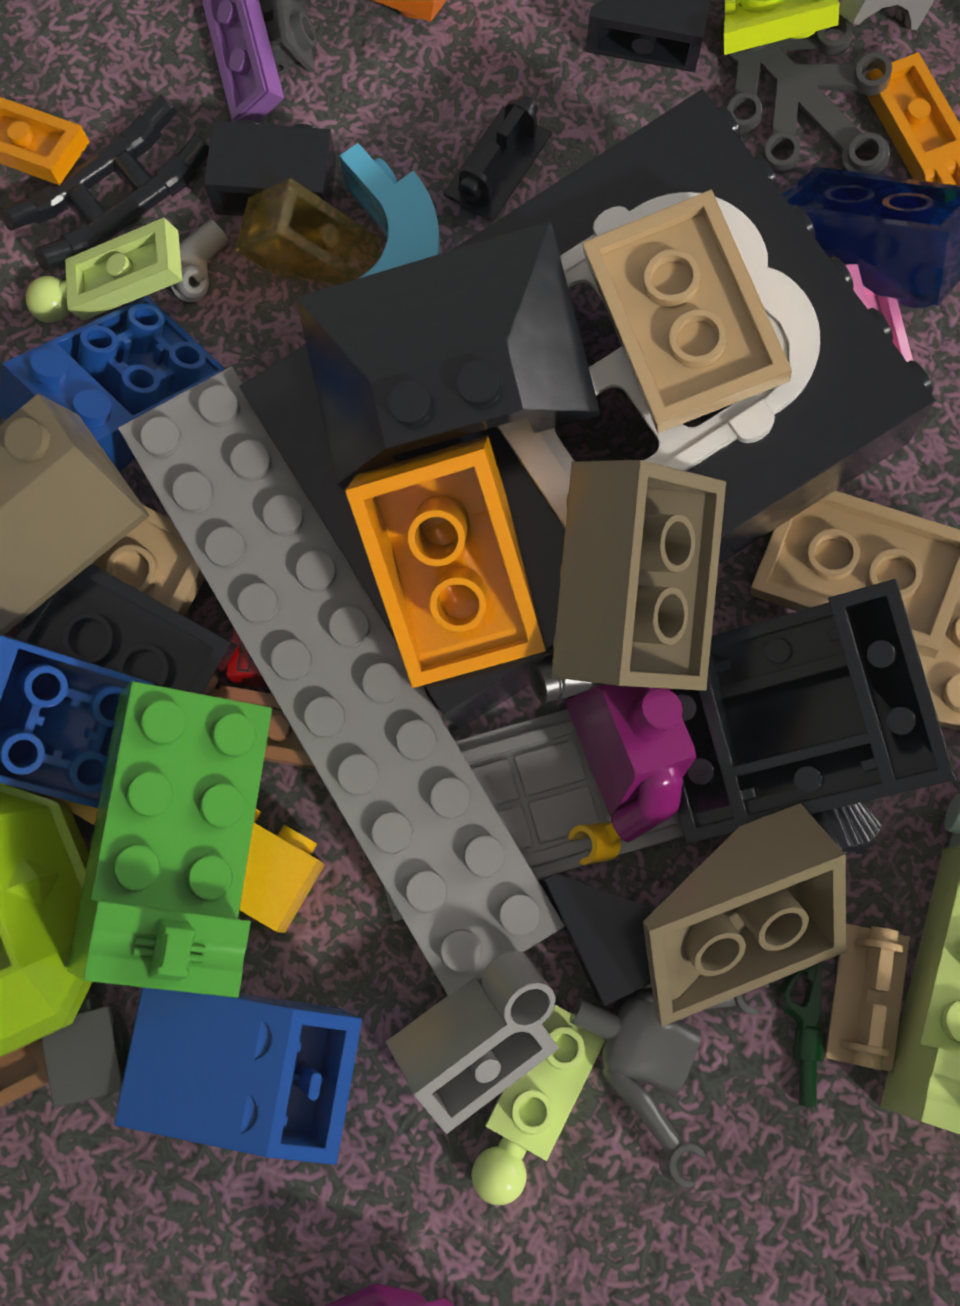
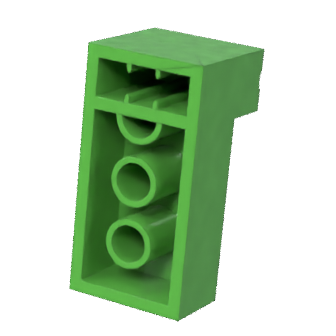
[67,681,272,998]

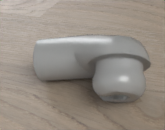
[170,219,229,302]

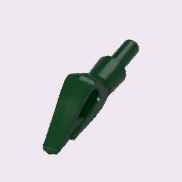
[779,962,824,1107]

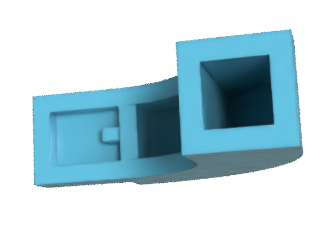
[339,143,440,278]

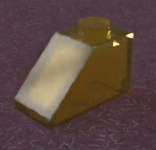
[235,178,382,286]

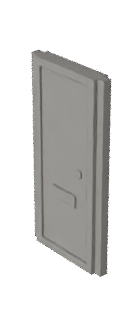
[383,709,684,922]

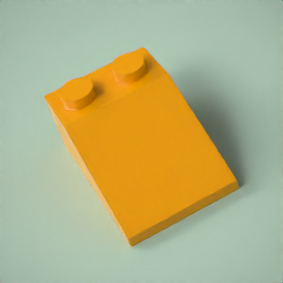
[345,435,546,688]

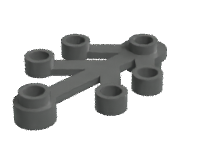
[723,14,892,185]

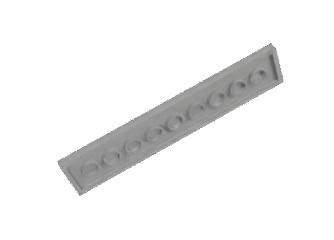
[118,366,565,997]

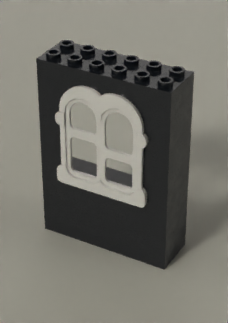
[239,89,936,728]

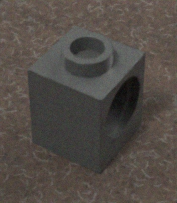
[41,995,130,1109]

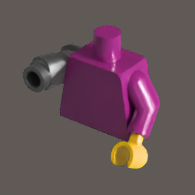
[529,651,696,865]

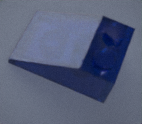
[782,167,960,308]

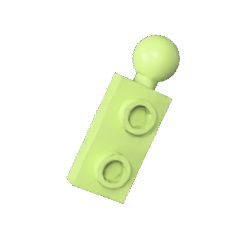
[25,218,182,323]
[471,1005,605,1205]

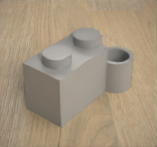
[386,951,559,1134]

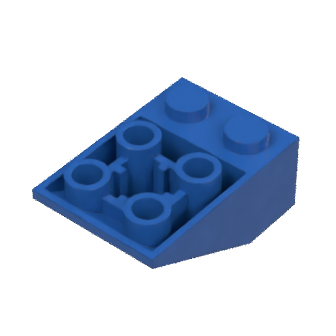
[0,296,225,472]
[0,634,154,808]
[114,987,362,1165]

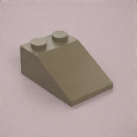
[643,803,846,1027]

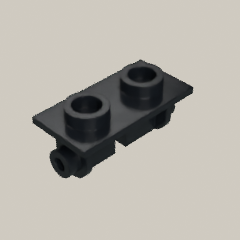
[443,95,552,223]

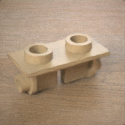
[824,924,910,1072]

